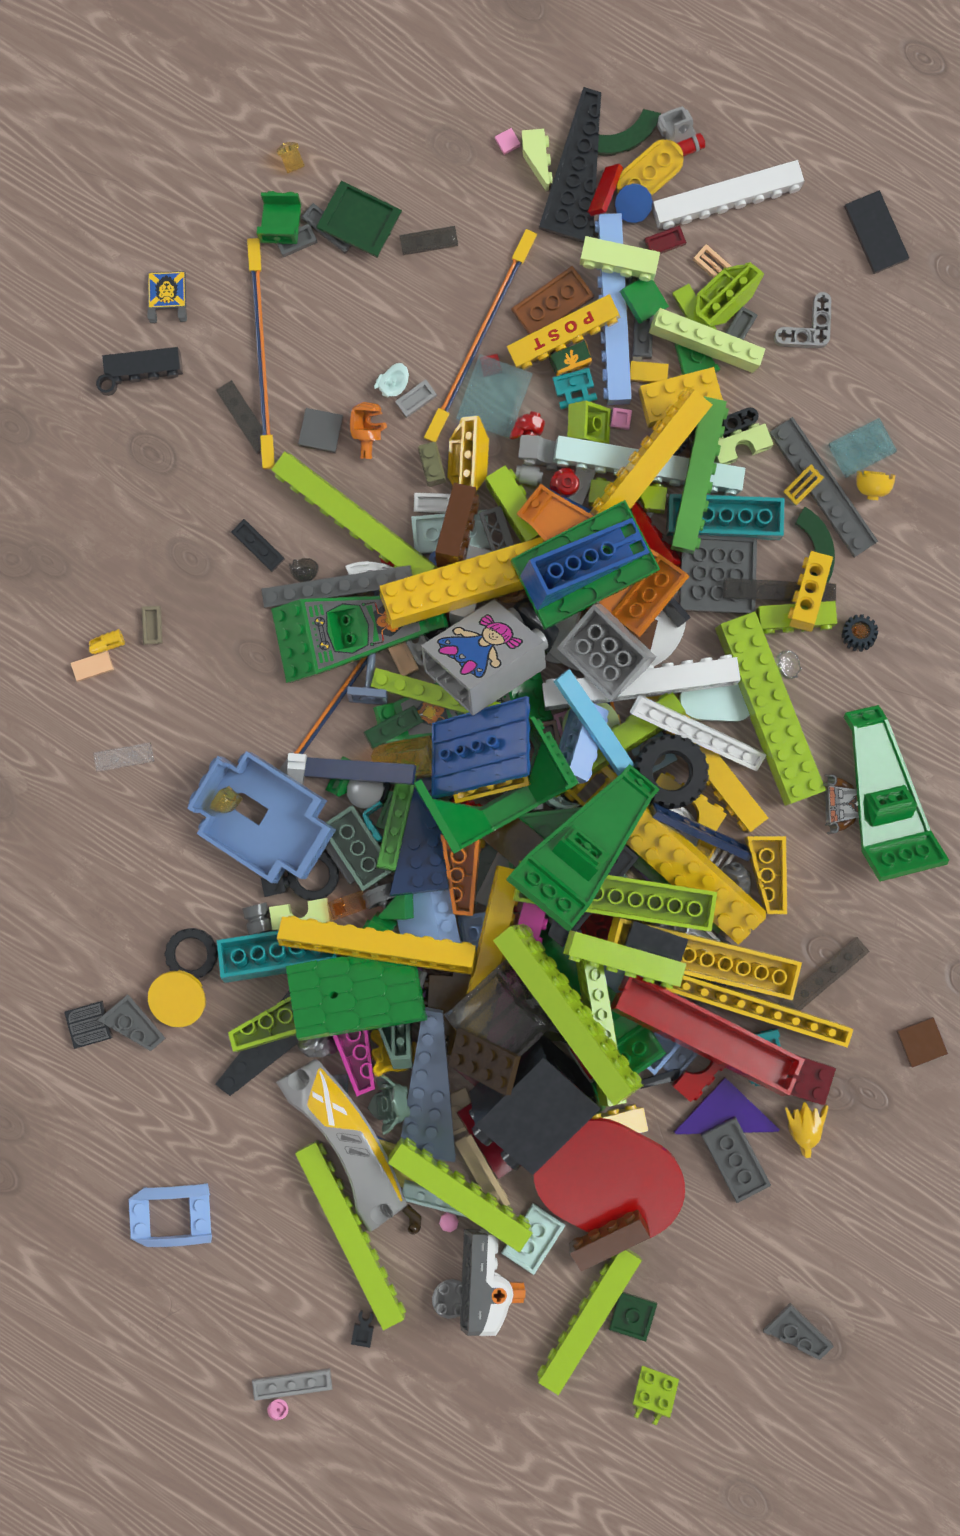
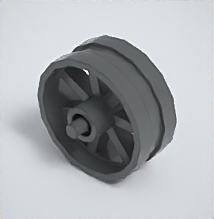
[362,883,396,909]

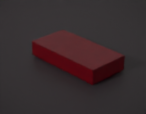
[644,225,687,254]

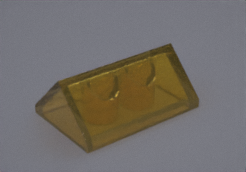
[371,735,432,776]

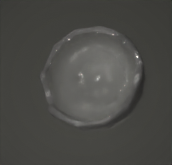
[774,651,802,680]

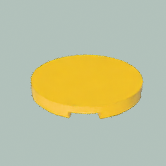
[148,970,206,1027]

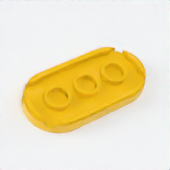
[617,140,684,196]

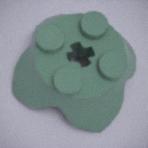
[367,1075,410,1135]

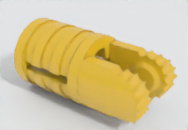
[89,629,125,654]

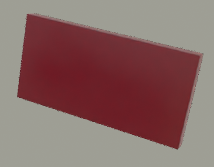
[456,1103,513,1179]

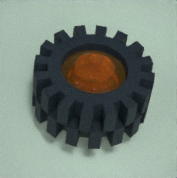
[841,614,879,652]

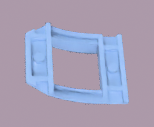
[128,1183,212,1247]

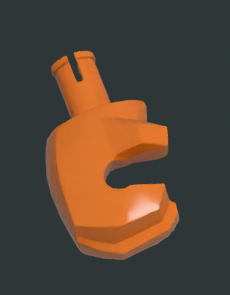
[350,402,387,459]

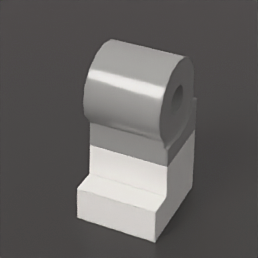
[287,753,307,785]

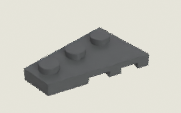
[98,995,166,1051]
[763,1303,834,1360]

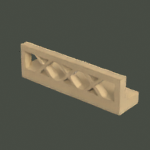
[455,1134,510,1206]

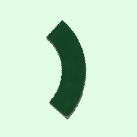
[598,109,661,156]
[795,507,835,584]

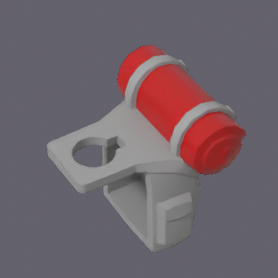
[657,106,705,157]

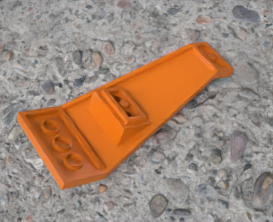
[517,484,689,637]

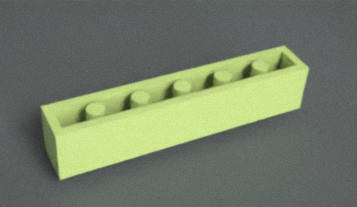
[649,308,765,373]

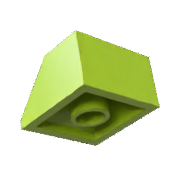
[567,401,611,444]

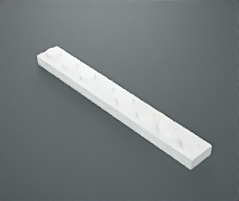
[630,695,766,771]

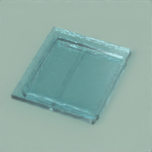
[456,354,533,438]

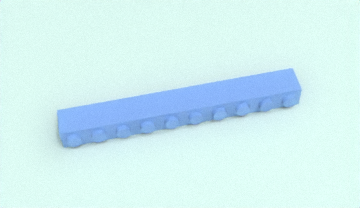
[595,213,631,405]

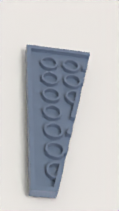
[401,1007,456,1162]

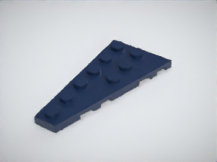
[390,777,449,897]

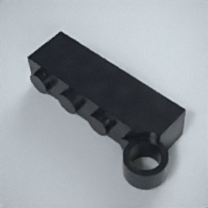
[96,347,183,396]

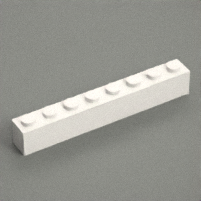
[652,160,804,230]

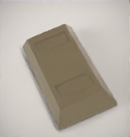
[141,606,163,645]

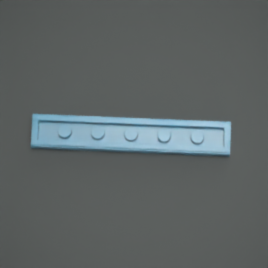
[553,669,635,776]

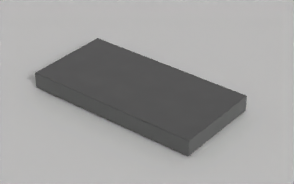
[701,1116,771,1203]

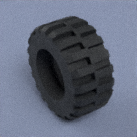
[634,734,709,809]

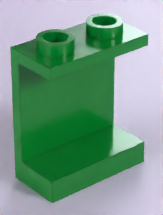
[256,191,302,244]

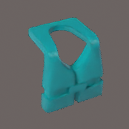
[363,801,384,843]

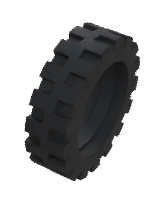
[287,851,339,900]
[164,928,218,979]

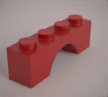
[671,1061,725,1102]

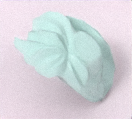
[374,363,409,398]
[546,795,581,810]

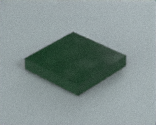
[608,1292,657,1342]

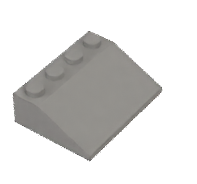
[557,604,656,701]

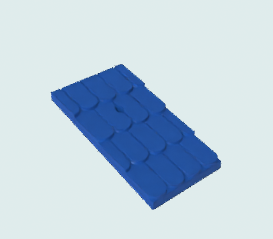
[432,696,530,799]

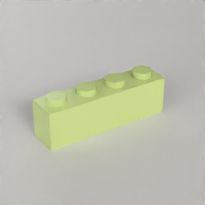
[580,236,660,281]

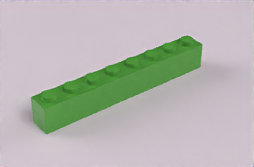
[670,396,729,554]

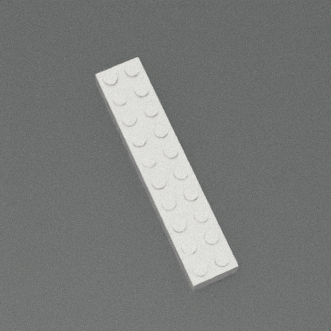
[542,655,740,711]

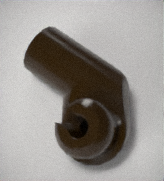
[402,1204,421,1235]

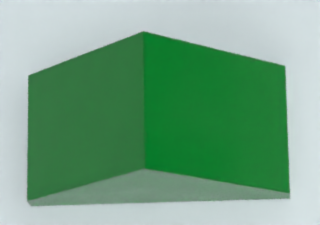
[378,894,414,920]

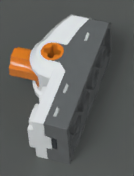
[460,1229,526,1336]

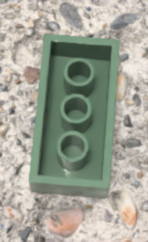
[326,805,393,891]

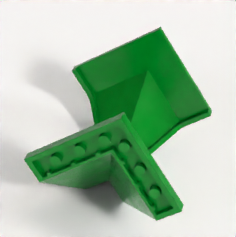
[414,716,579,854]

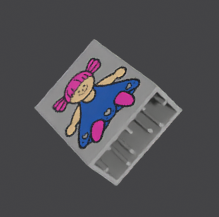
[421,599,548,715]

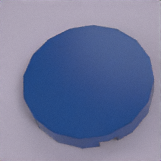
[615,183,653,223]

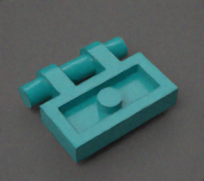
[552,368,597,409]

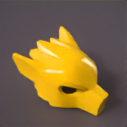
[785,1102,828,1158]

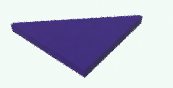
[674,1077,780,1134]

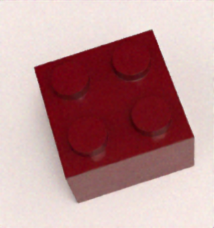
[788,1054,836,1106]

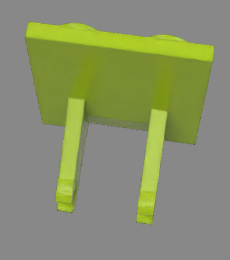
[632,1366,679,1425]

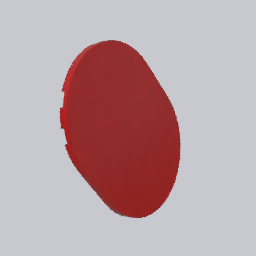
[534,1118,685,1238]

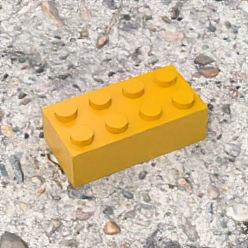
[638,367,723,428]

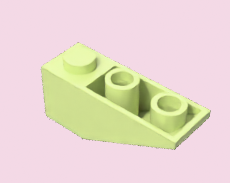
[521,129,552,191]

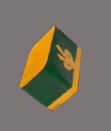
[549,340,592,376]

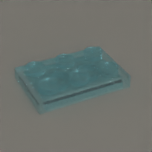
[828,418,897,478]

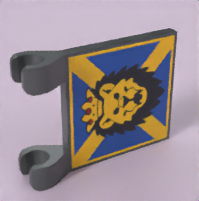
[147,271,187,323]

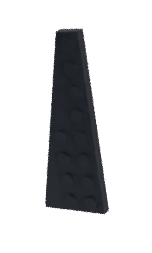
[539,87,601,243]
[215,991,298,1096]

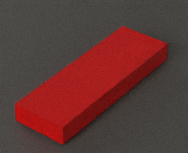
[588,163,623,216]

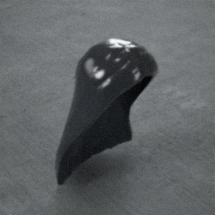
[513,598,559,657]

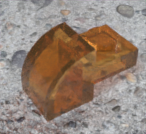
[327,890,367,921]

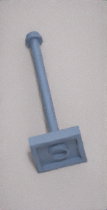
[347,590,388,705]

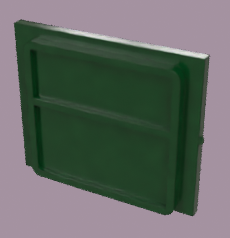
[316,181,402,258]

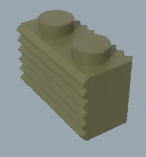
[418,442,446,487]

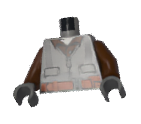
[823,774,859,835]

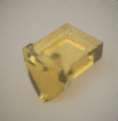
[277,142,305,173]

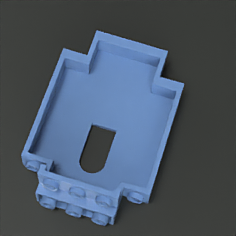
[187,751,336,883]

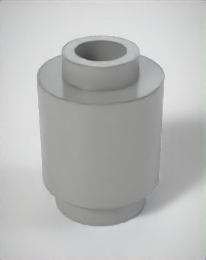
[515,464,543,486]

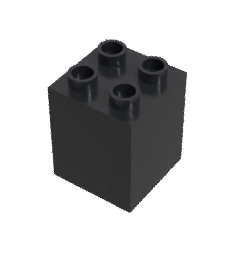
[469,1027,601,1175]

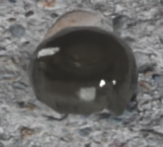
[289,558,319,582]

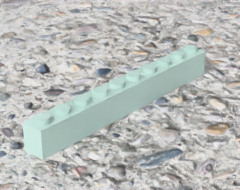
[553,436,745,496]

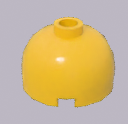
[856,470,896,500]

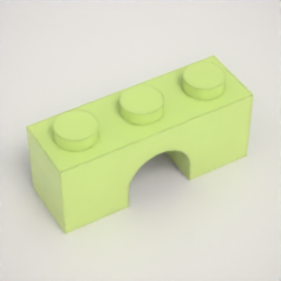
[714,423,773,465]
[269,898,331,931]

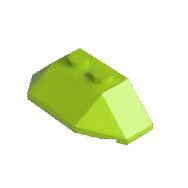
[696,262,764,327]

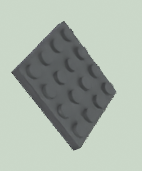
[679,535,757,614]

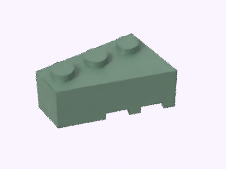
[378,1023,413,1069]

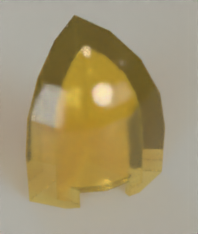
[210,786,243,814]

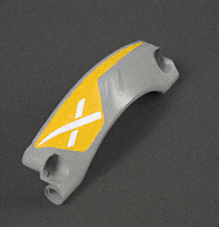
[276,1059,407,1232]

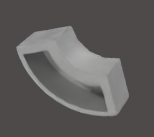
[518,435,563,471]

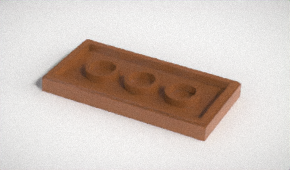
[511,266,594,335]

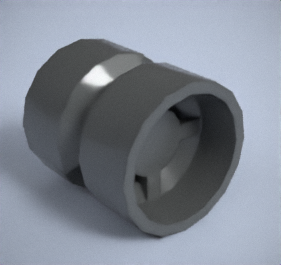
[242,902,272,935]

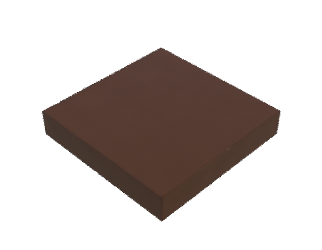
[897,1017,948,1068]

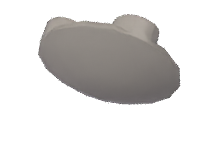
[347,781,385,809]
[432,1279,462,1319]

